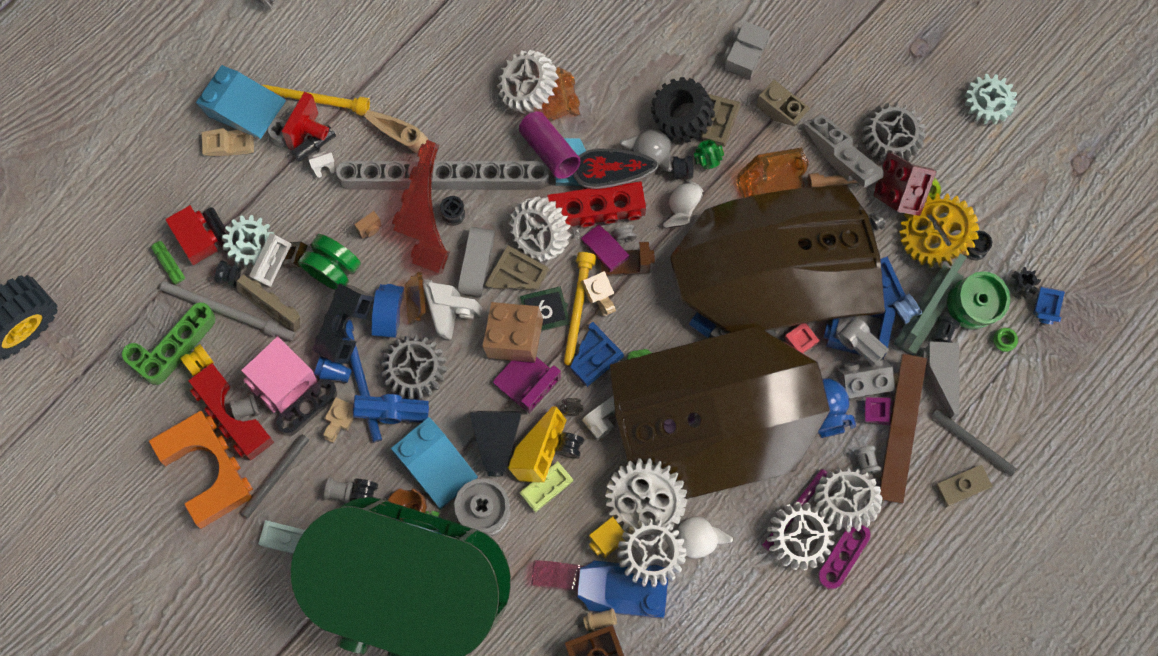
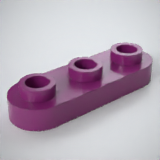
[818,525,871,590]

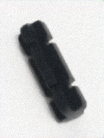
[203,207,235,249]

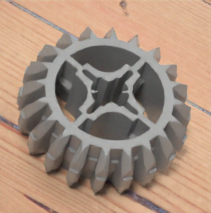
[861,102,926,163]
[381,335,447,400]

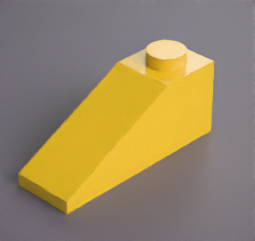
[508,406,567,483]

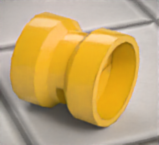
[180,344,214,376]

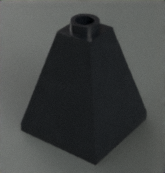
[470,410,522,476]

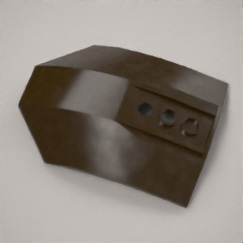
[670,184,885,333]
[610,326,831,499]

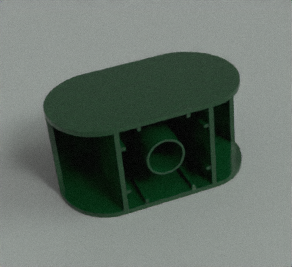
[291,497,511,656]

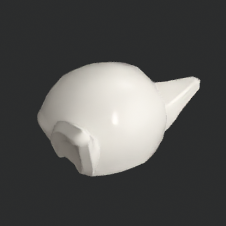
[663,179,704,228]
[678,517,733,559]

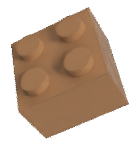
[483,302,543,363]

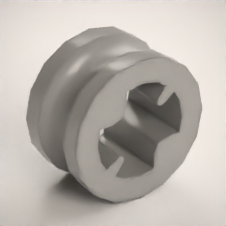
[613,225,636,244]

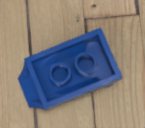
[577,560,668,619]

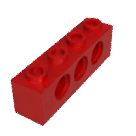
[547,181,646,229]

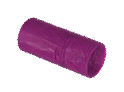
[518,111,581,179]

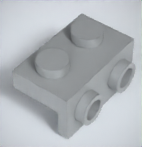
[838,359,895,398]

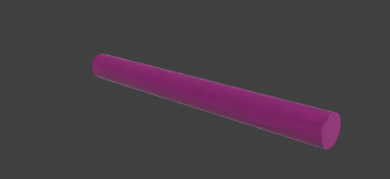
[762,469,828,552]

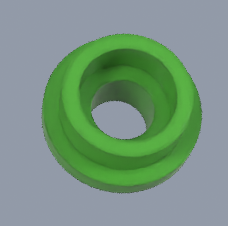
[993,328,1018,352]

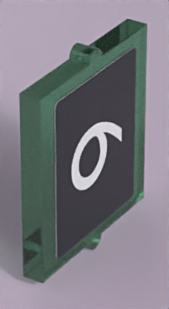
[520,286,570,331]

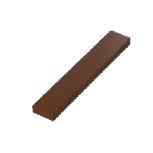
[879,354,927,504]

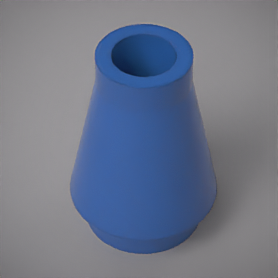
[314,356,352,383]

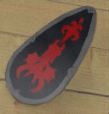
[573,148,658,189]

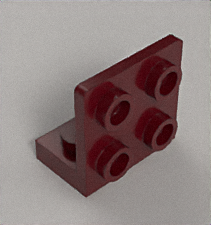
[873,152,937,216]

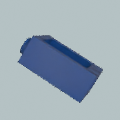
[823,306,896,359]

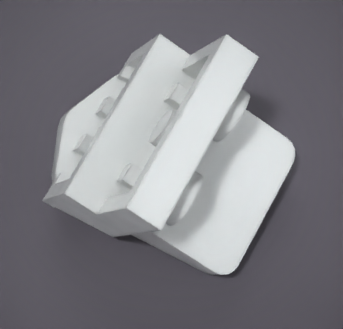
[422,279,482,340]

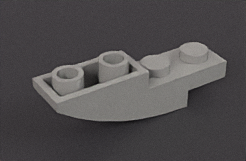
[804,114,883,188]

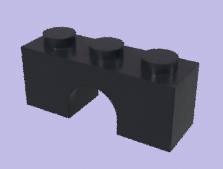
[312,283,375,364]

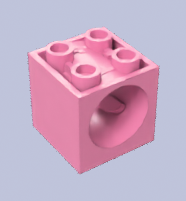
[241,336,318,414]

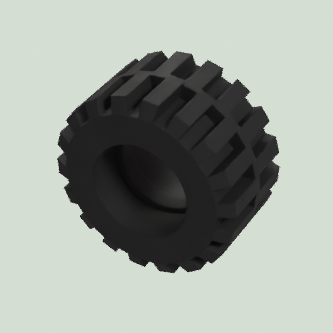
[651,77,715,143]

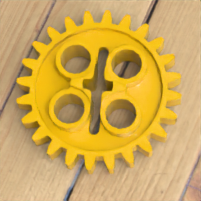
[900,193,979,268]

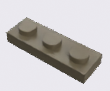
[237,274,300,332]

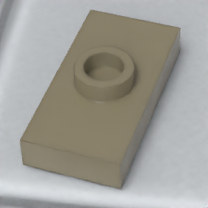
[936,464,993,507]

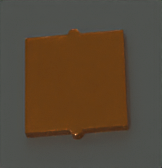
[405,272,426,325]

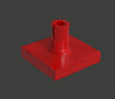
[282,91,329,150]

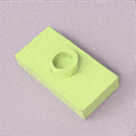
[520,461,574,513]

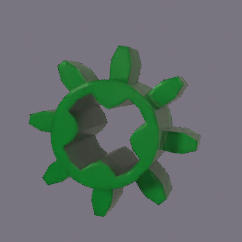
[694,140,724,169]

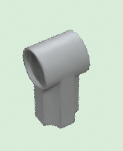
[837,317,889,366]

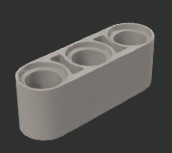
[458,227,495,297]

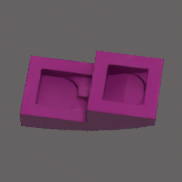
[580,225,629,272]
[865,397,894,426]

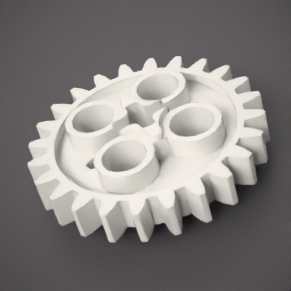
[605,459,687,537]

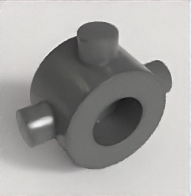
[869,213,885,230]

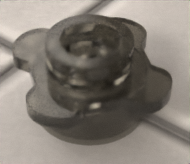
[559,398,584,416]

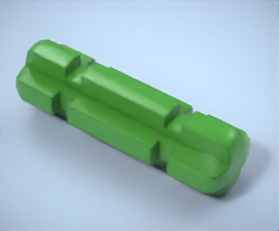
[151,241,185,284]

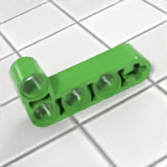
[122,302,216,385]

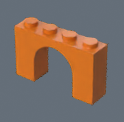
[149,411,253,529]

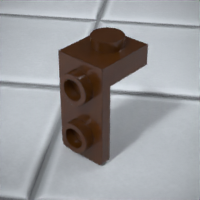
[601,242,655,276]

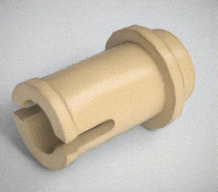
[583,609,617,632]

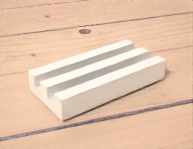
[249,233,291,287]

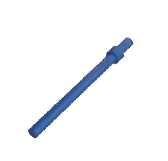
[346,320,382,443]

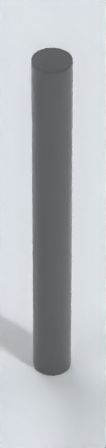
[931,409,1017,476]
[240,434,309,518]

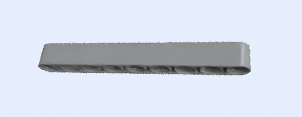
[336,161,549,190]

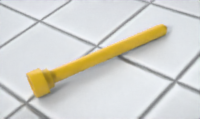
[262,84,370,116]
[564,252,596,366]

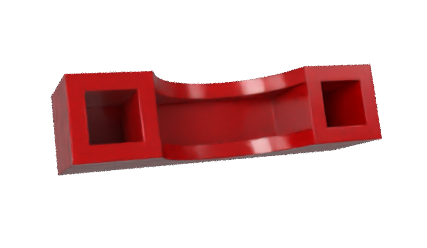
[188,363,274,461]

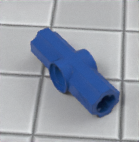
[353,394,429,424]

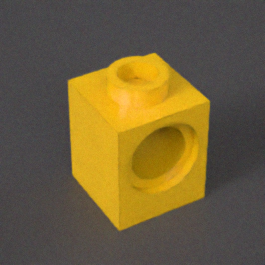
[588,517,625,559]

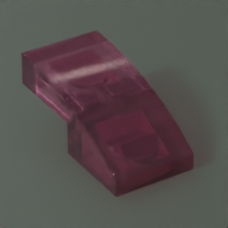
[531,560,584,592]

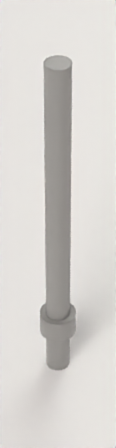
[160,281,296,341]

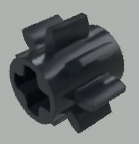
[1009,267,1041,299]

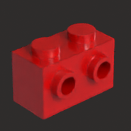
[165,205,218,265]

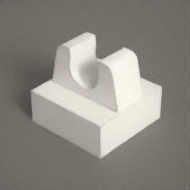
[308,149,335,178]

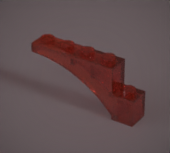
[392,140,451,274]

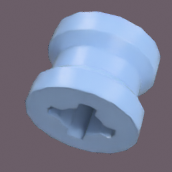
[892,294,922,324]

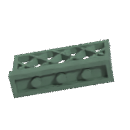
[893,253,966,356]

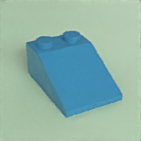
[196,65,286,139]
[391,417,478,510]

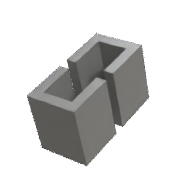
[723,21,771,80]

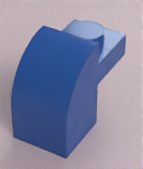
[372,284,404,338]

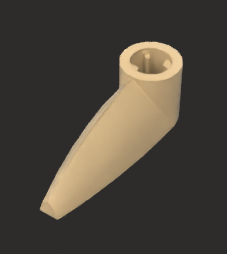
[364,110,429,153]

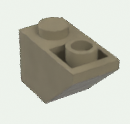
[756,80,810,126]

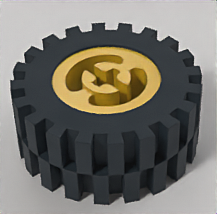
[0,275,58,360]

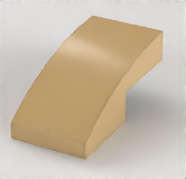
[202,128,254,156]

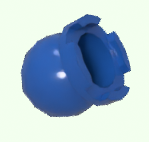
[817,378,856,438]

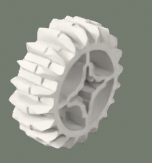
[497,50,559,114]
[509,196,571,262]
[814,466,882,532]
[767,502,834,570]
[617,518,686,587]

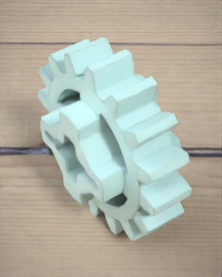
[965,74,1017,125]
[222,215,274,268]

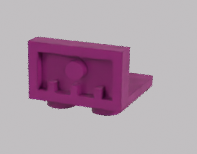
[493,357,561,414]

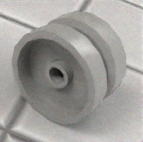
[454,479,510,537]

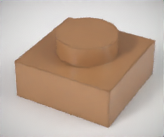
[354,211,382,239]

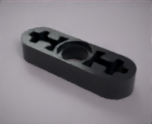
[277,379,337,436]

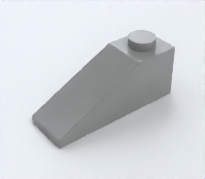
[921,342,959,420]

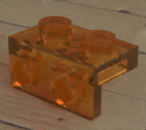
[542,67,580,122]

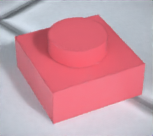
[785,323,820,354]

